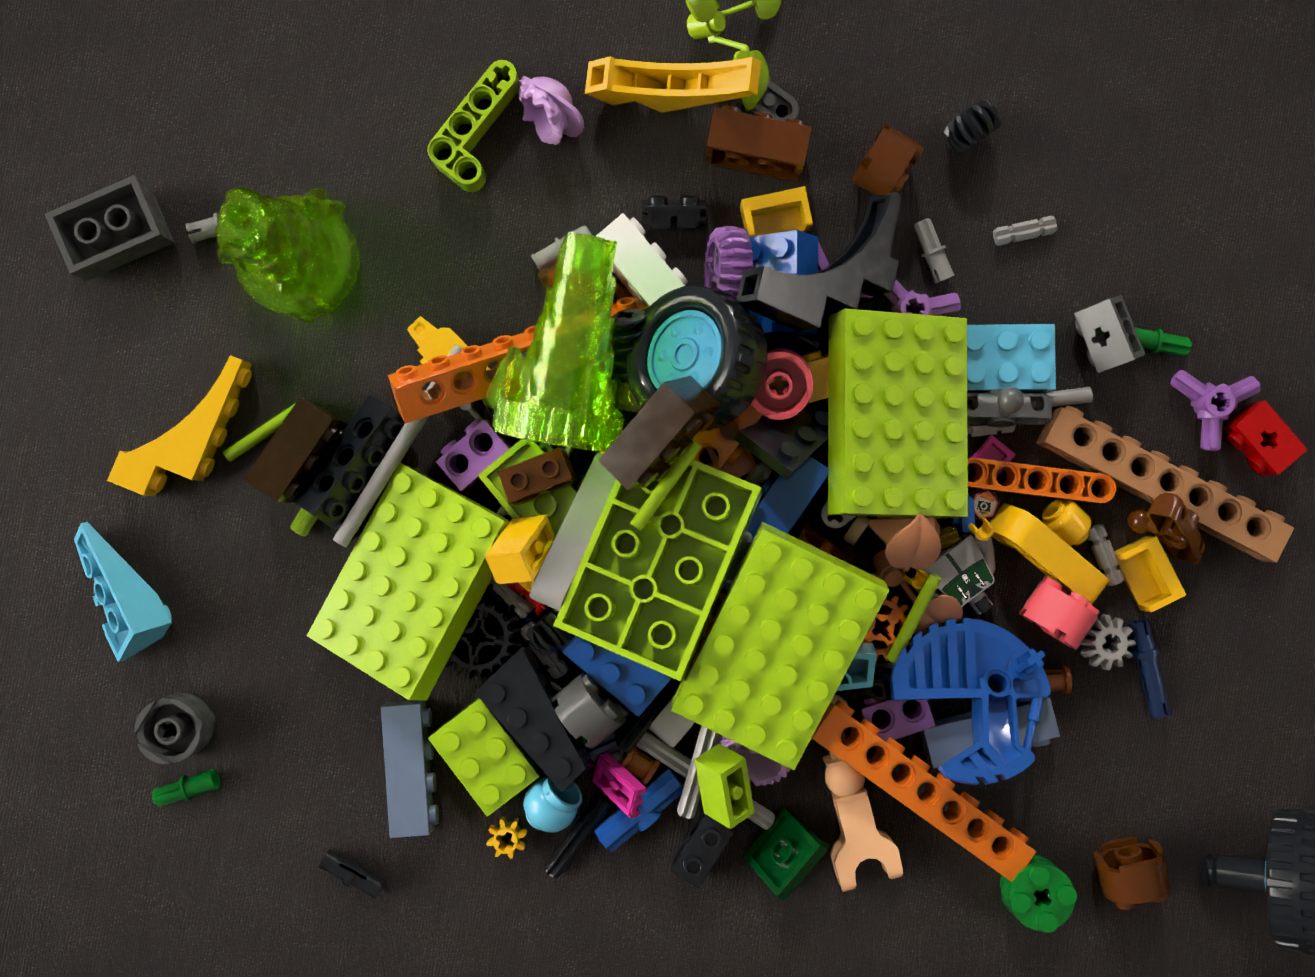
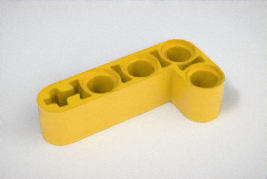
[990,503,1109,605]

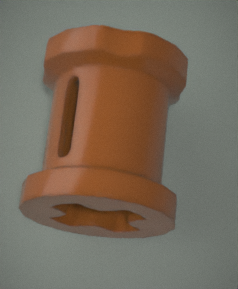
[1044,666,1072,694]
[620,746,660,785]

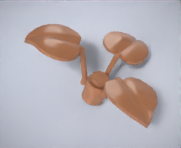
[866,513,963,636]

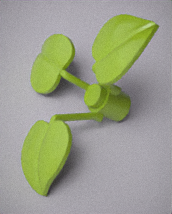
[685,0,781,111]

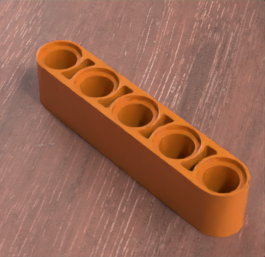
[968,458,1116,503]

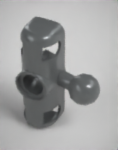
[967,387,1052,427]

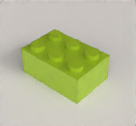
[428,698,542,817]

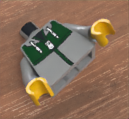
[903,517,996,615]

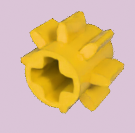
[486,816,528,859]

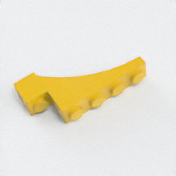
[585,56,761,113]
[107,355,252,496]

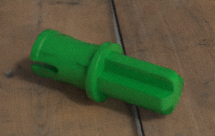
[1135,327,1192,356]
[152,769,220,807]

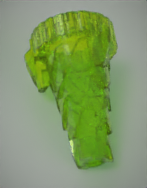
[215,187,360,325]
[486,232,625,452]

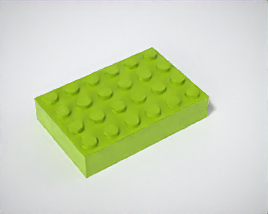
[828,309,968,519]
[553,456,763,681]
[307,463,510,701]
[671,522,889,770]

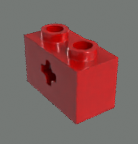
[1222,400,1308,476]

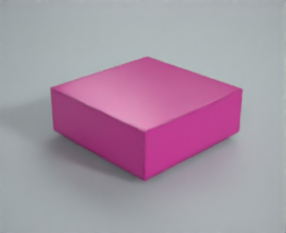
[970,435,1016,478]

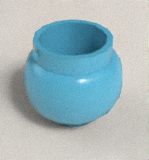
[523,777,582,833]

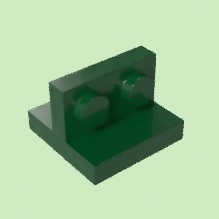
[743,807,830,901]

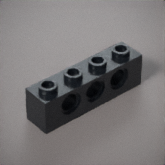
[292,395,405,530]

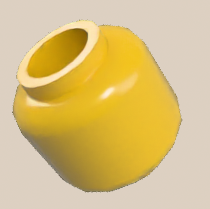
[1041,499,1091,546]

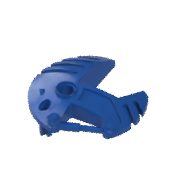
[890,618,1051,785]

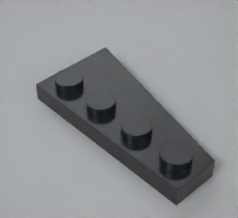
[734,398,828,481]

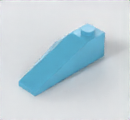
[74,522,172,663]

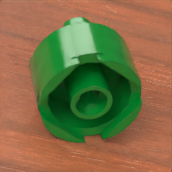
[1000,855,1077,933]

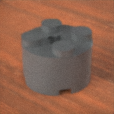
[552,671,630,749]
[135,693,215,764]

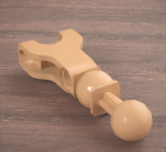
[823,694,903,892]

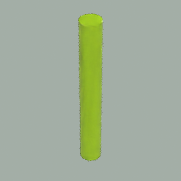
[223,404,295,462]
[630,439,702,531]
[886,572,942,663]

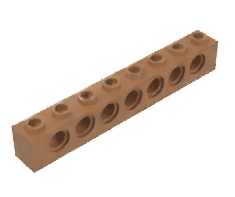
[1035,406,1294,563]

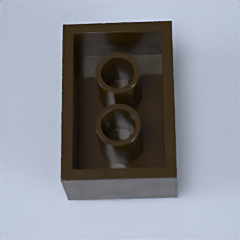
[598,376,720,491]
[244,397,349,503]

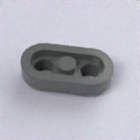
[740,80,799,121]

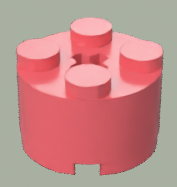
[751,348,813,420]
[1019,576,1100,650]

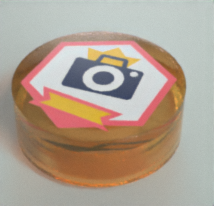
[969,489,1000,521]

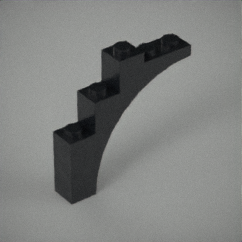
[736,190,902,331]

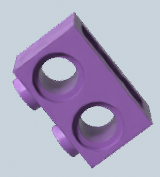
[436,419,514,491]
[857,696,936,747]

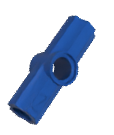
[594,767,684,853]

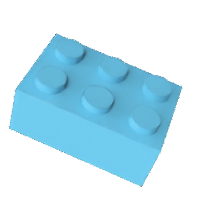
[967,324,1056,393]

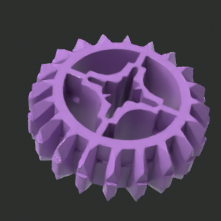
[703,226,754,300]

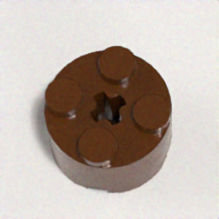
[851,123,924,196]
[1094,837,1170,910]

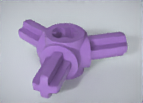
[883,280,961,316]
[1170,370,1261,451]

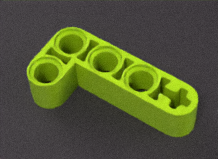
[427,60,520,192]

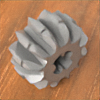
[1079,614,1136,670]

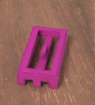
[593,753,646,818]

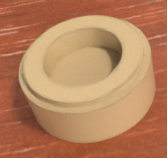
[843,516,871,546]

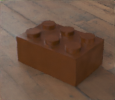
[704,105,812,183]

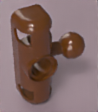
[1127,493,1205,564]

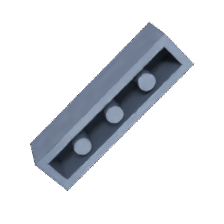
[919,697,1060,769]
[381,700,439,838]

